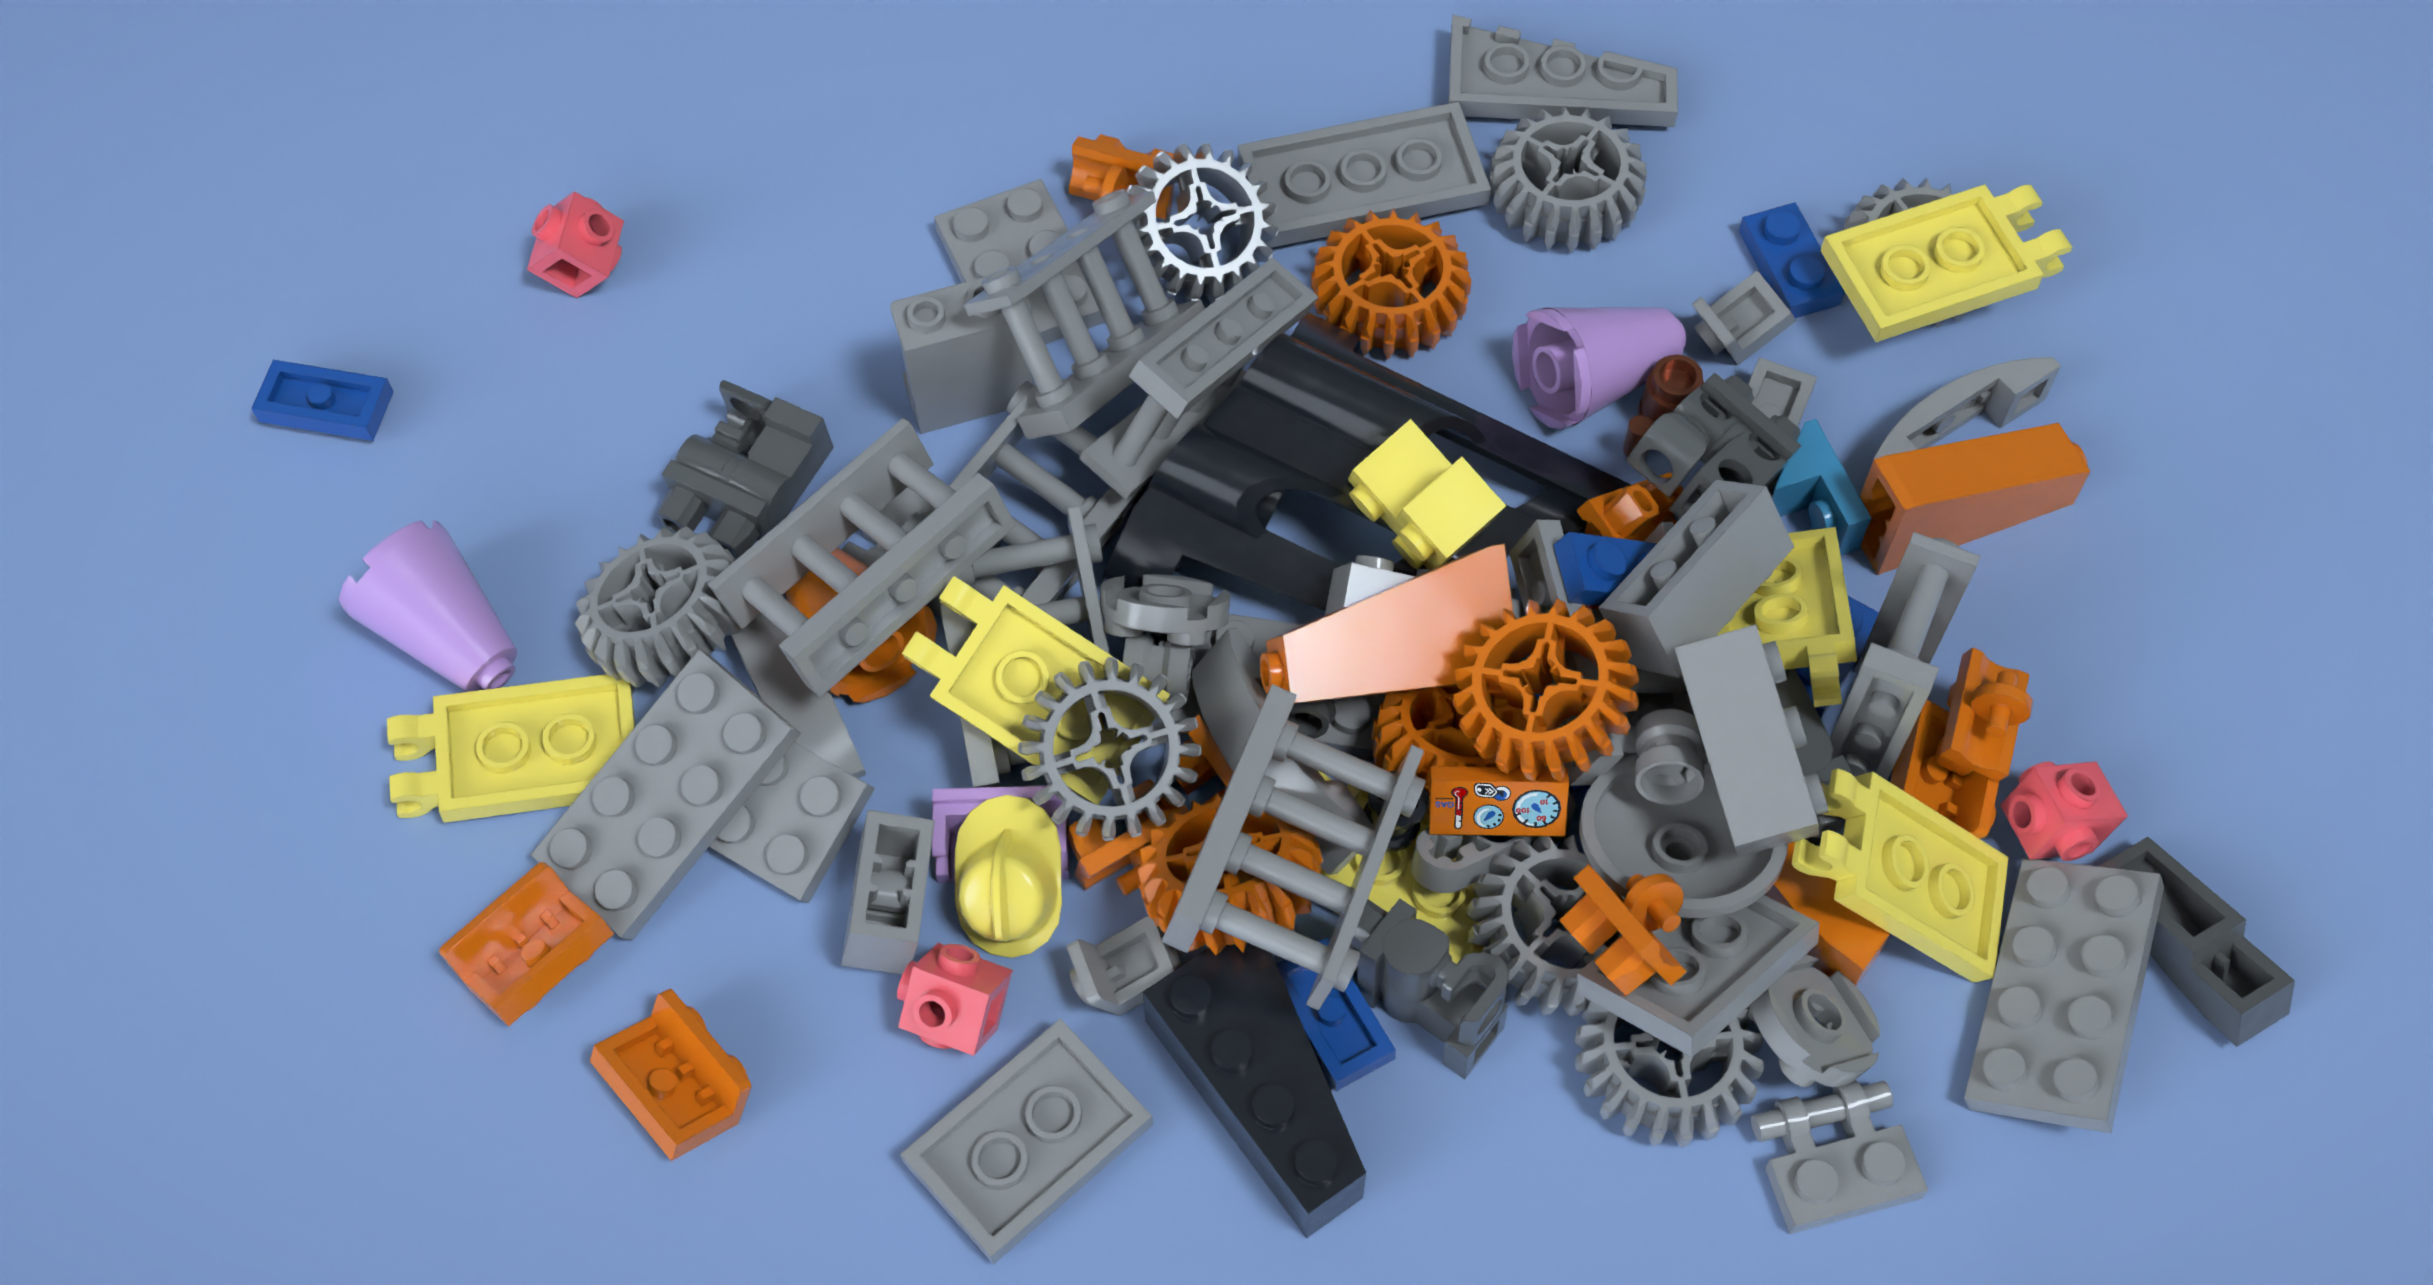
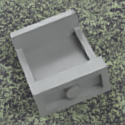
[890,276,1034,434]

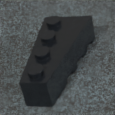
[1143,943,1366,1238]

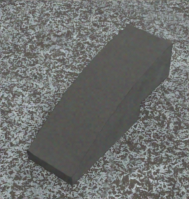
[2098,837,2295,1047]

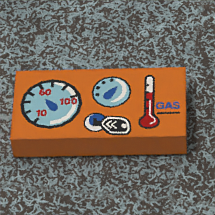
[1429,766,1569,836]

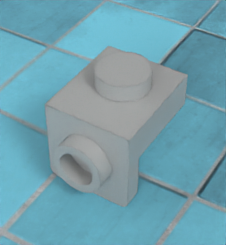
[1692,271,1796,365]
[1067,916,1182,1016]

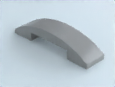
[1860,357,2061,494]
[729,595,866,778]
[1192,628,1374,875]

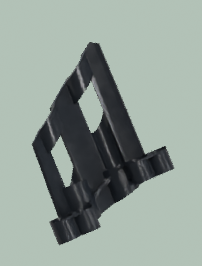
[1102,313,1631,611]

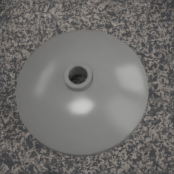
[1580,752,1788,918]

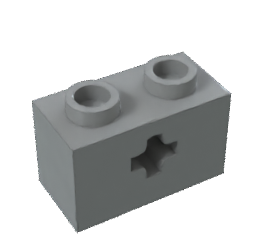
[841,810,935,974]

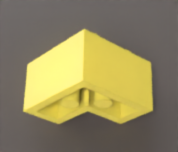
[1348,419,1506,570]

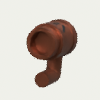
[1623,354,1704,457]

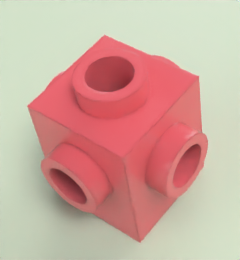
[527,191,624,298]
[2000,761,2128,861]
[897,943,1013,1056]

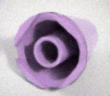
[1512,307,1686,429]
[339,520,517,692]

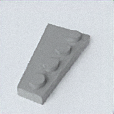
[1448,14,1678,127]

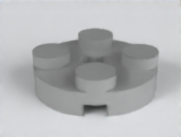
[1100,574,1231,646]
[1747,954,1880,1087]

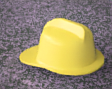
[955,795,1062,958]

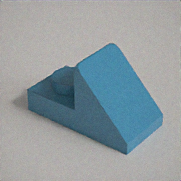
[1771,419,1871,556]

